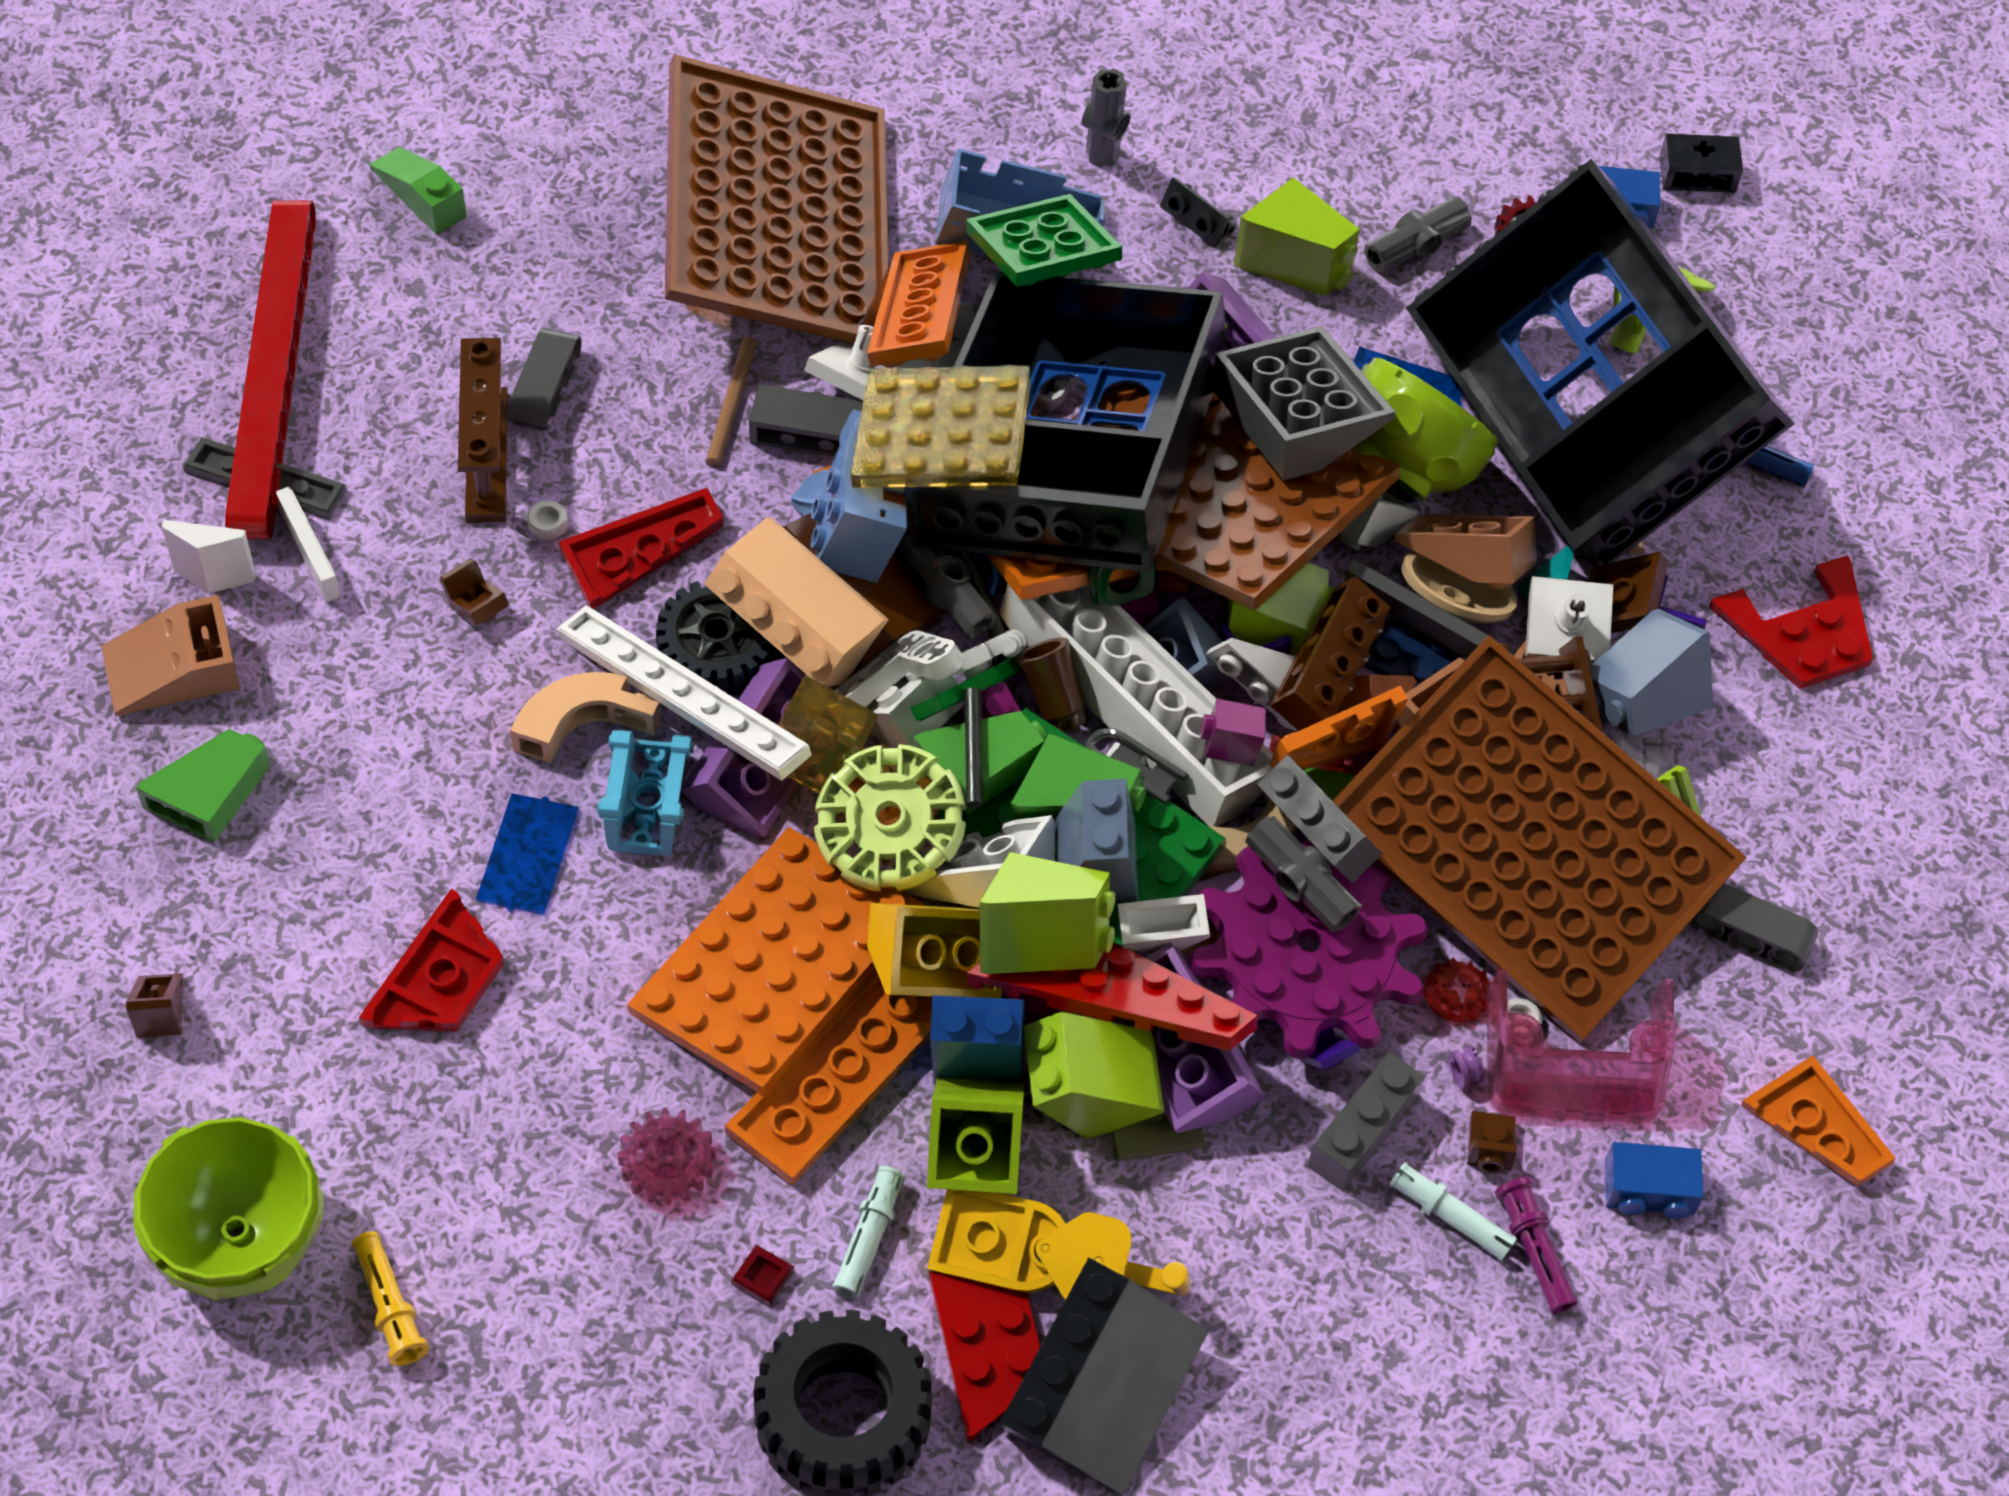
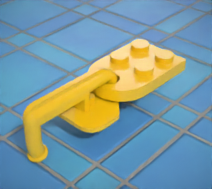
[927,1189,1191,1300]

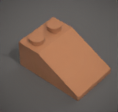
[1395,514,1537,589]

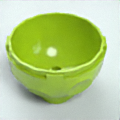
[1353,358,1498,502]
[133,1117,323,1301]

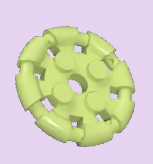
[814,744,966,892]

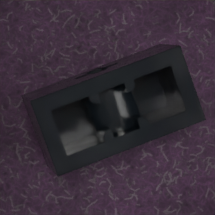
[1659,133,1743,193]

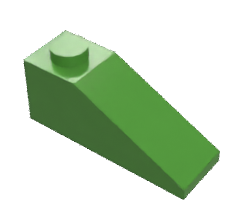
[369,147,467,235]

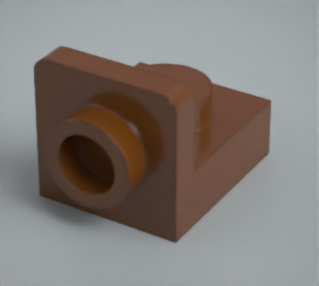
[1467,1111,1517,1173]

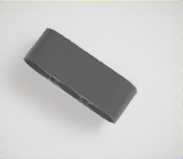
[508,327,582,429]
[1689,883,1818,972]

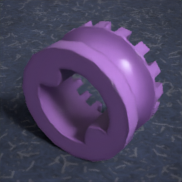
[1448,1046,1485,1089]

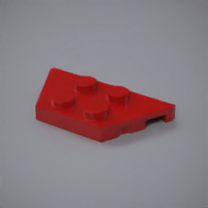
[359,888,504,1032]
[929,1272,1040,1441]

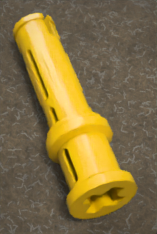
[351,1231,429,1367]

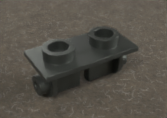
[1160,177,1236,248]

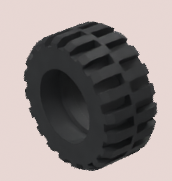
[753,1309,933,1496]

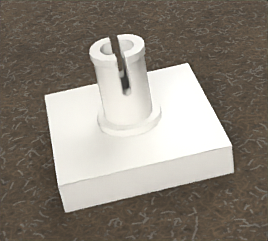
[804,325,897,402]
[1525,576,1613,664]

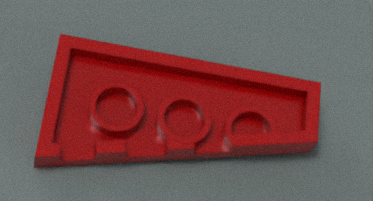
[559,488,724,610]

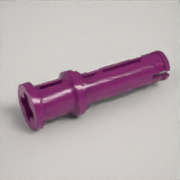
[1495,1177,1578,1314]

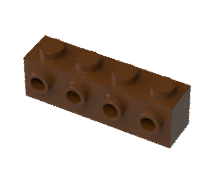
[1270,576,1390,731]

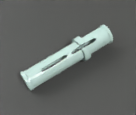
[1389,1162,1518,1262]
[832,1166,906,1300]

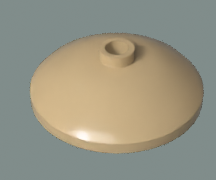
[1401,550,1518,624]

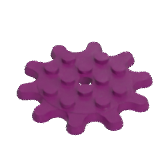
[1187,838,1428,1060]

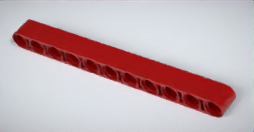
[225,200,316,540]

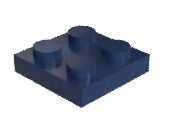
[1364,616,1463,689]

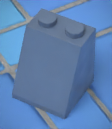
[1590,609,1713,737]
[1054,778,1138,902]

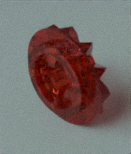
[1424,957,1493,1023]

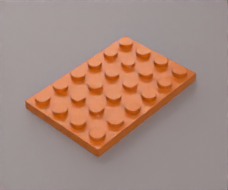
[627,827,923,1097]

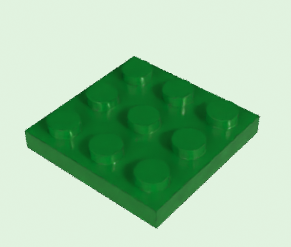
[966,194,1122,287]

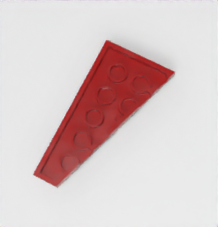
[967,941,1257,1051]

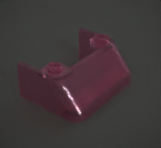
[1487,969,1675,1123]

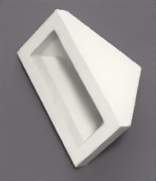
[1117,894,1210,954]

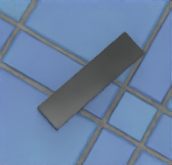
[183,437,347,520]
[1345,560,1488,659]

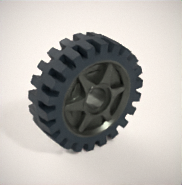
[656,579,777,695]

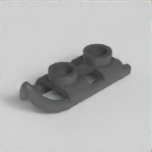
[1085,728,1188,805]

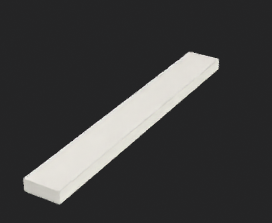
[557,605,812,781]

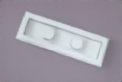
[275,487,340,603]

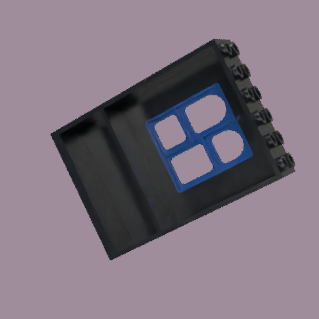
[1406,159,1795,567]
[903,271,1227,572]

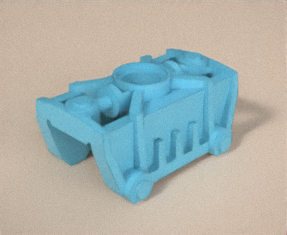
[597,730,694,855]

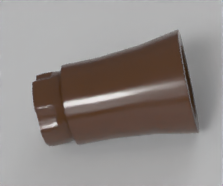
[1014,637,1088,732]

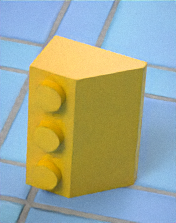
[867,903,1003,999]

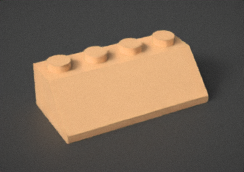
[704,517,889,688]

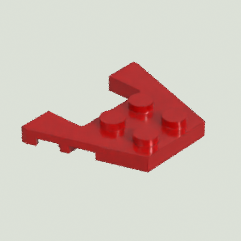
[1709,555,1873,689]

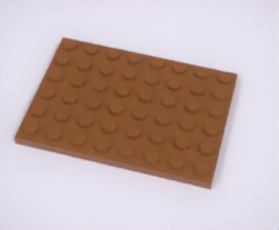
[665,54,889,344]
[1071,383,1400,610]
[1333,635,1747,1043]

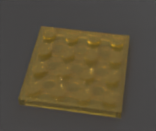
[850,365,1031,488]

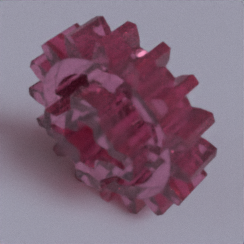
[618,1108,716,1205]

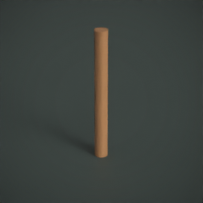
[705,337,757,467]

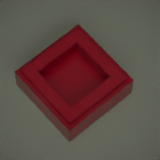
[731,1244,794,1307]

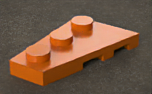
[1269,686,1408,770]
[1741,1055,1896,1187]

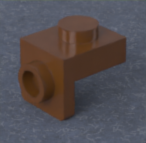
[440,558,509,626]

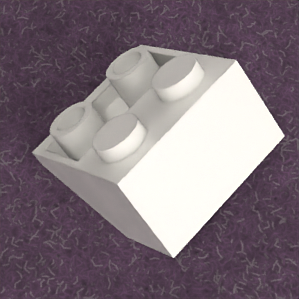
[850,672,964,748]

